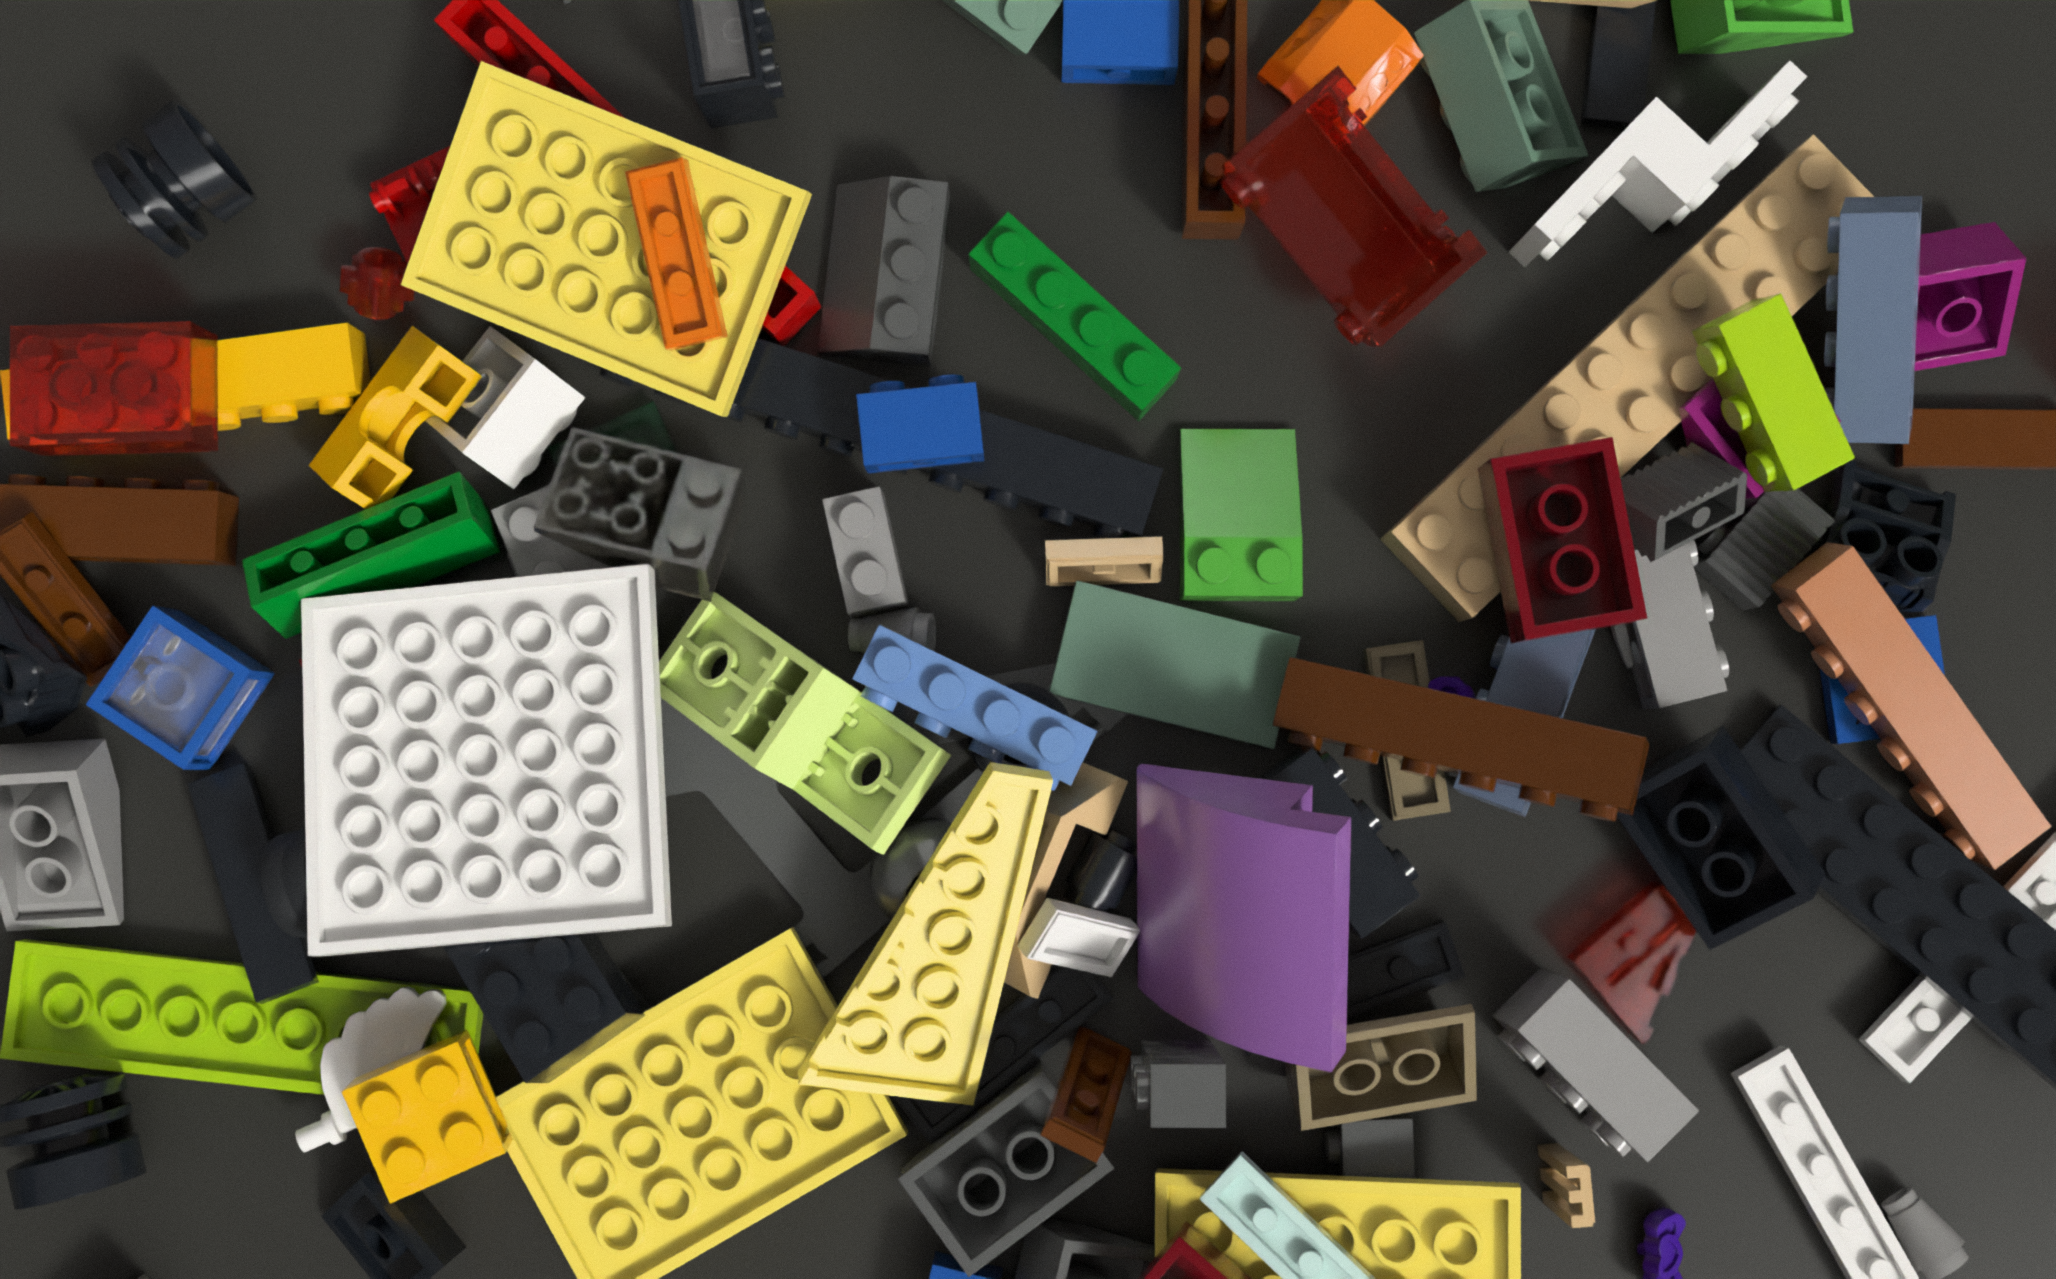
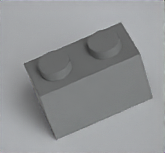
[822,486,909,618]

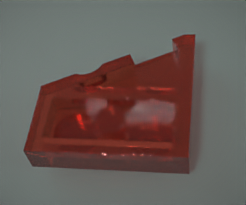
[1566,881,1696,1045]

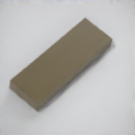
[1363,640,1451,821]

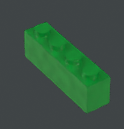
[969,212,1181,422]
[242,471,500,639]

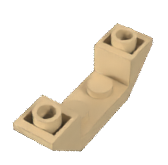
[1004,762,1128,999]

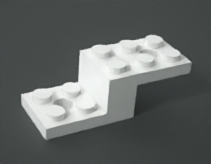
[1509,61,1807,267]

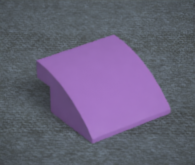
[1137,764,1351,1072]

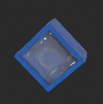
[86,605,275,770]

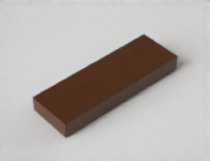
[1895,408,2056,470]
[0,511,131,687]
[1040,1026,1132,1163]

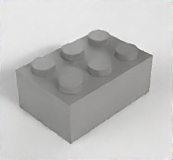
[1492,967,1699,1163]

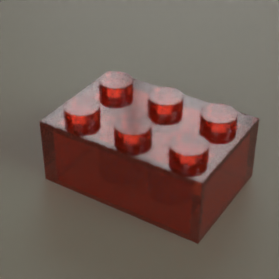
[10,321,218,456]

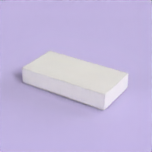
[1017,898,1140,977]

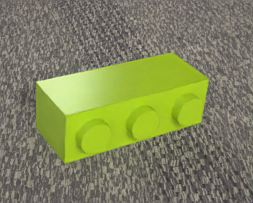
[1692,293,1855,492]

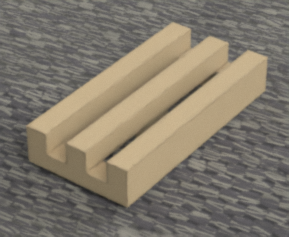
[1045,537,1163,587]
[1538,1143,1595,1228]

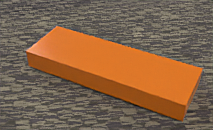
[625,157,728,351]

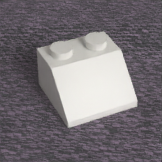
[425,326,585,489]

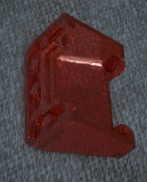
[1221,66,1488,347]

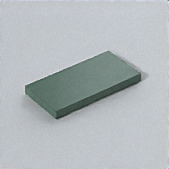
[1048,580,1300,749]

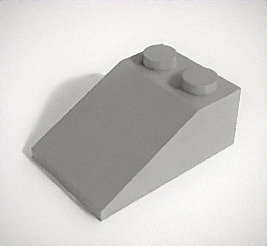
[0,738,124,931]

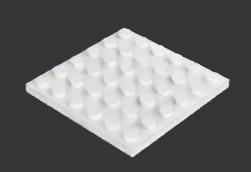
[301,564,672,957]

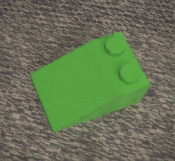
[1670,0,1853,54]
[1180,429,1303,601]

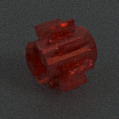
[339,247,415,320]

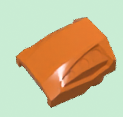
[1256,0,1424,152]

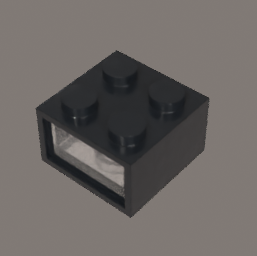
[678,0,785,129]

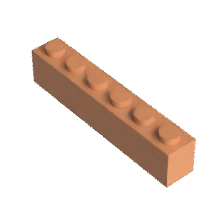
[1771,542,2051,870]

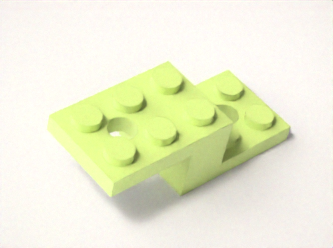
[659,588,952,855]

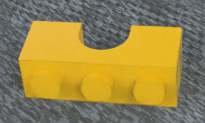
[308,326,482,509]

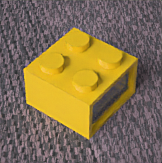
[341,1030,513,1204]

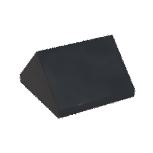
[321,1169,466,1279]

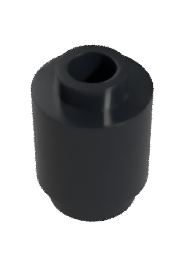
[1063,828,1137,912]

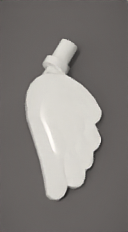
[295,986,446,1152]

